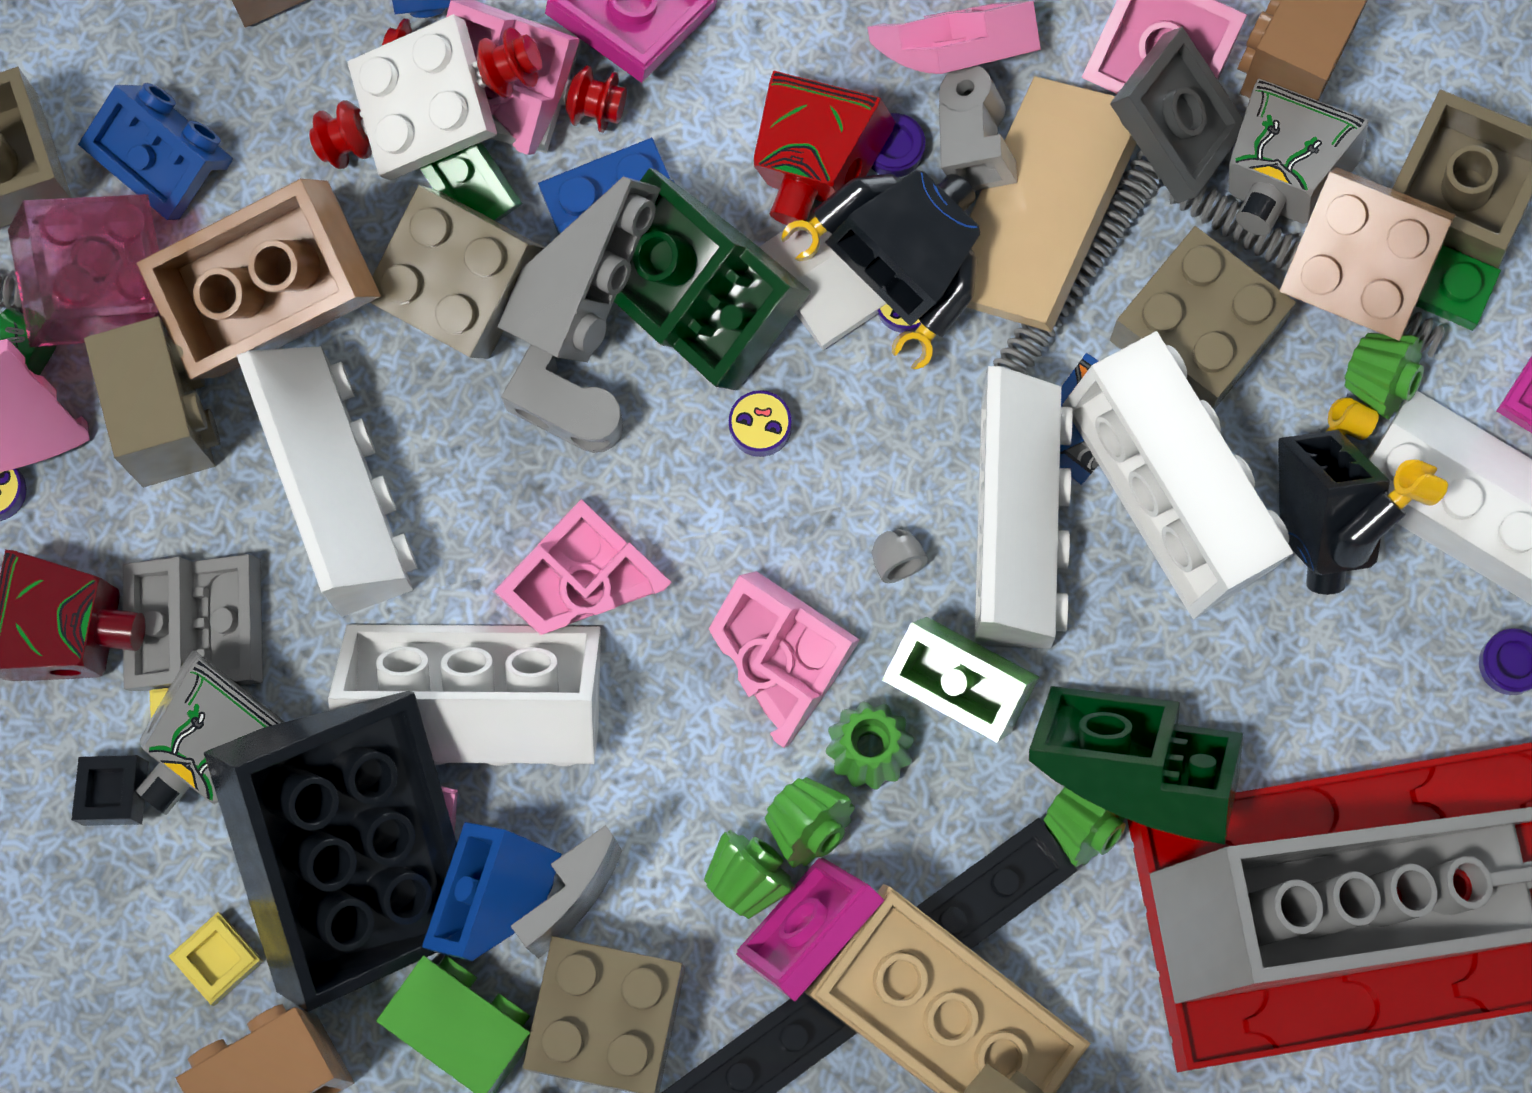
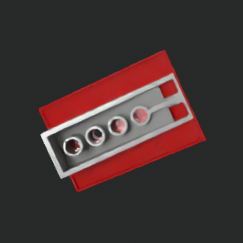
[1127,742,1532,1073]

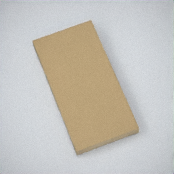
[966,76,1137,332]
[805,884,1091,1093]

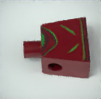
[0,549,146,681]

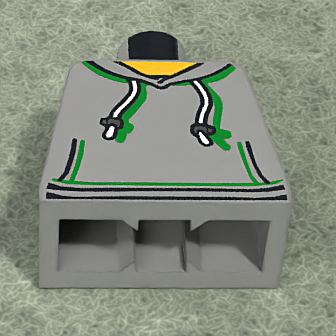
[1228,78,1369,236]
[136,650,285,815]

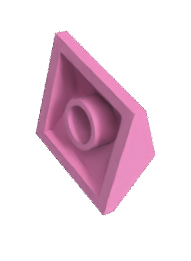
[1082,0,1247,94]

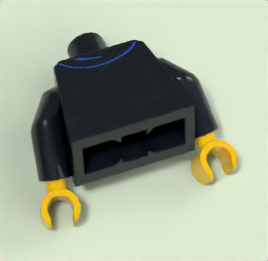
[781,170,980,369]
[1278,398,1448,595]

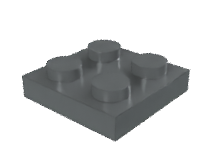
[1110,27,1243,204]

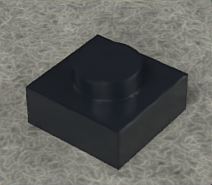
[71,755,149,826]

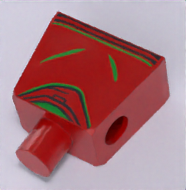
[754,71,896,225]

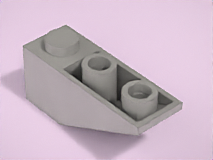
[498,176,661,363]

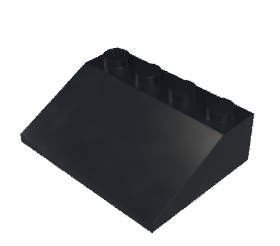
[203,690,457,1012]

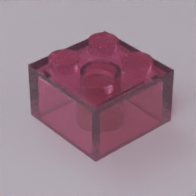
[8,194,163,347]

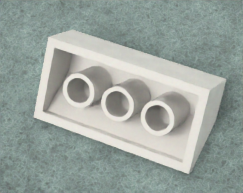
[1062,331,1293,620]
[237,346,418,617]
[974,366,1073,649]
[1368,391,1532,605]
[328,624,601,766]

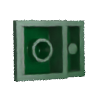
[614,168,811,390]
[1029,686,1243,845]

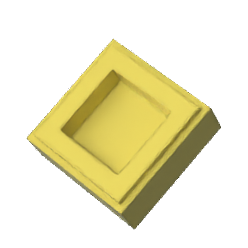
[168,912,264,1006]

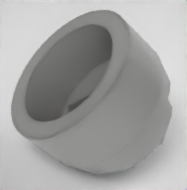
[871,529,928,583]

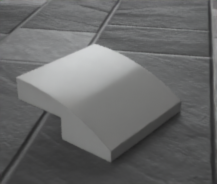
[123,554,263,691]
[511,825,622,959]

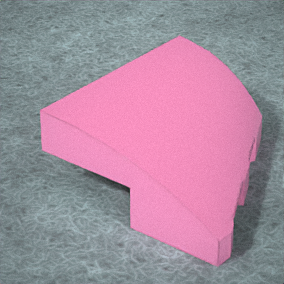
[446,0,580,155]
[867,1,1041,74]
[0,339,90,472]
[492,499,672,635]
[709,571,860,748]

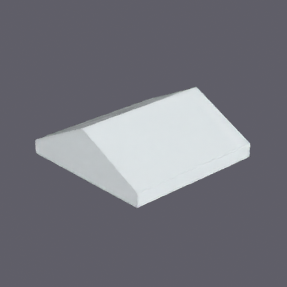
[759,211,887,350]

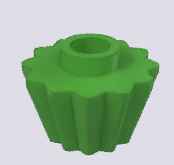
[1344,333,1424,420]
[826,701,914,790]
[764,777,855,868]
[1044,787,1126,868]
[704,830,796,919]

